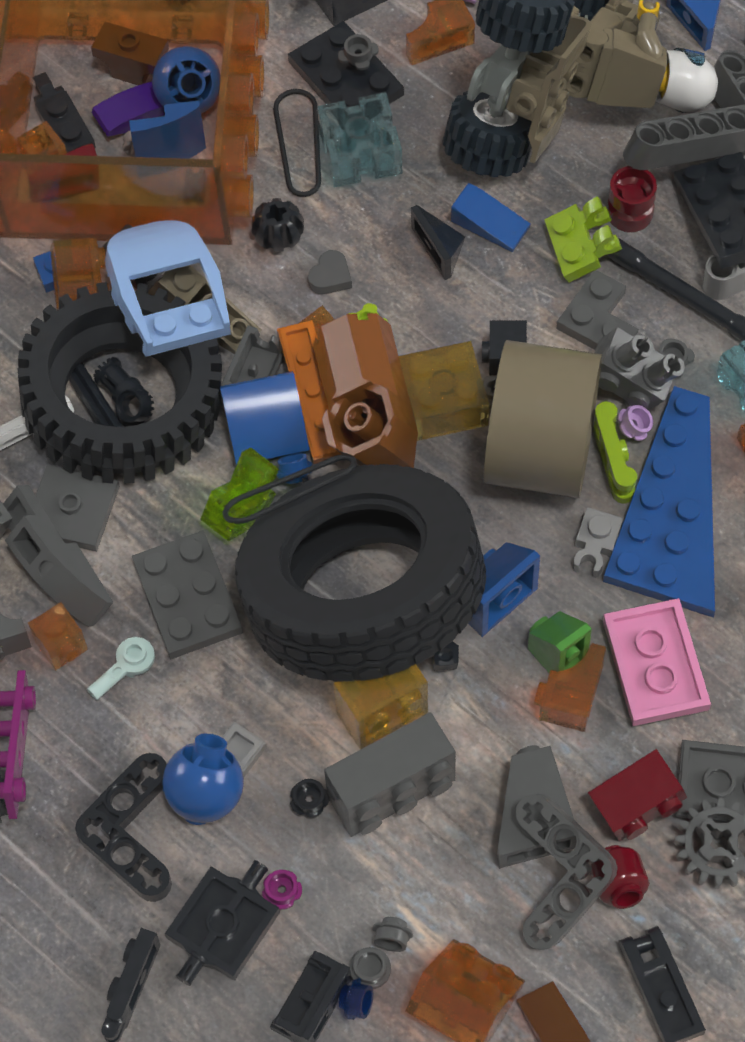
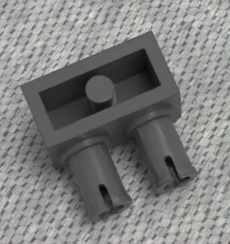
[594,327,685,411]

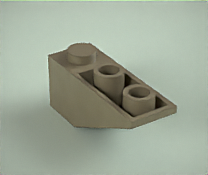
[148,265,262,354]

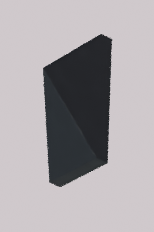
[411,205,465,280]

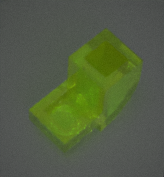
[200,448,279,541]

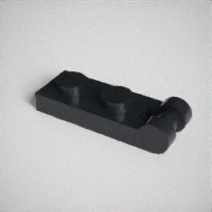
[619,926,706,1042]

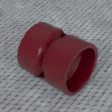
[607,166,657,232]

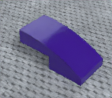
[91,82,165,137]

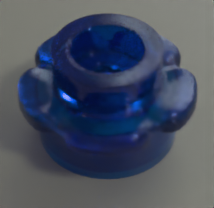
[339,978,374,1020]

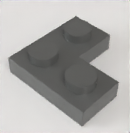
[556,270,639,350]

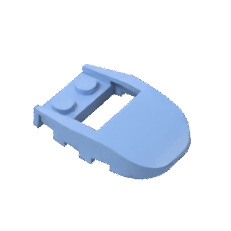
[105,220,231,357]

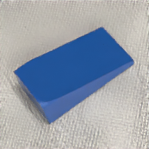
[451,183,531,252]

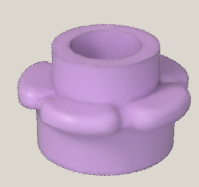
[617,405,653,441]

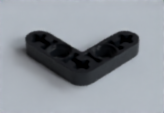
[75,753,172,902]

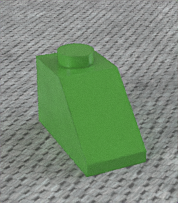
[528,611,592,683]

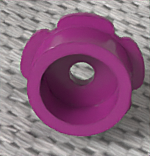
[262,870,302,909]

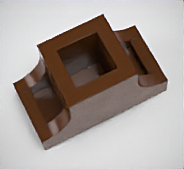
[91,21,169,85]

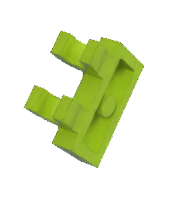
[544,196,622,283]

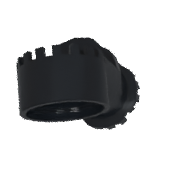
[93,357,154,422]

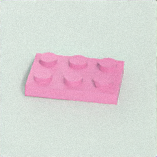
[603,598,711,726]

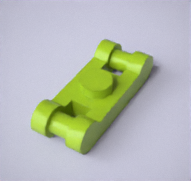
[593,401,637,504]

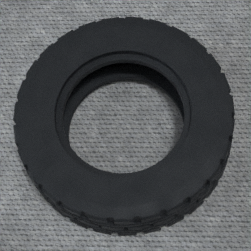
[235,464,486,682]

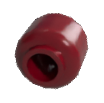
[590,845,650,909]

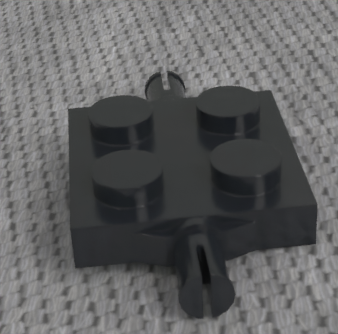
[165,860,280,986]

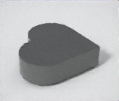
[308,250,352,294]

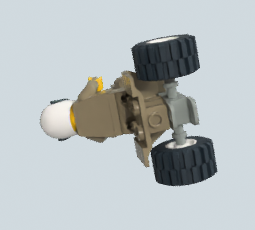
[442,0,718,177]

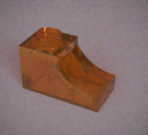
[406,0,475,65]
[534,643,607,732]

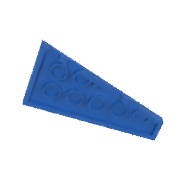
[603,386,715,618]

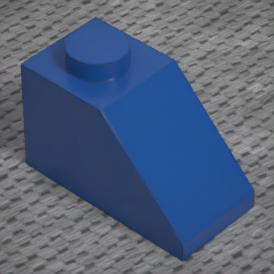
[666,0,721,51]

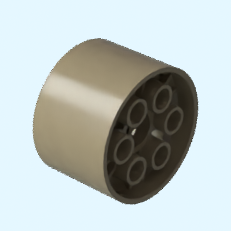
[484,340,602,498]

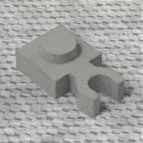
[573,507,624,578]

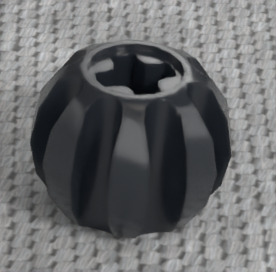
[251,198,304,252]

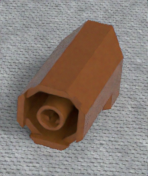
[313,313,418,468]

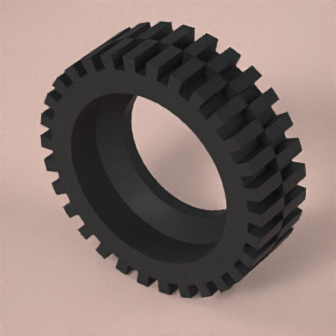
[17,282,222,484]

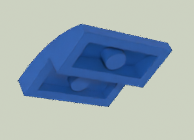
[130,100,206,173]
[220,371,310,465]

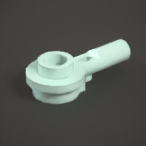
[87,637,155,700]

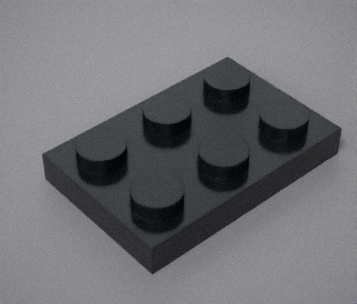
[288,21,404,129]

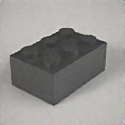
[324,712,456,837]

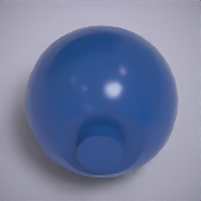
[152,46,222,114]
[163,734,244,825]

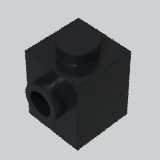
[482,320,527,376]

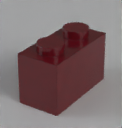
[588,749,687,841]

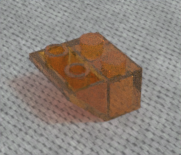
[405,939,525,1042]

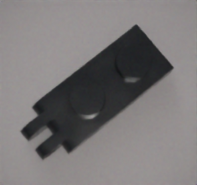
[101,928,161,1042]

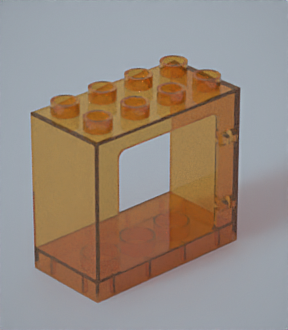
[0,0,269,245]

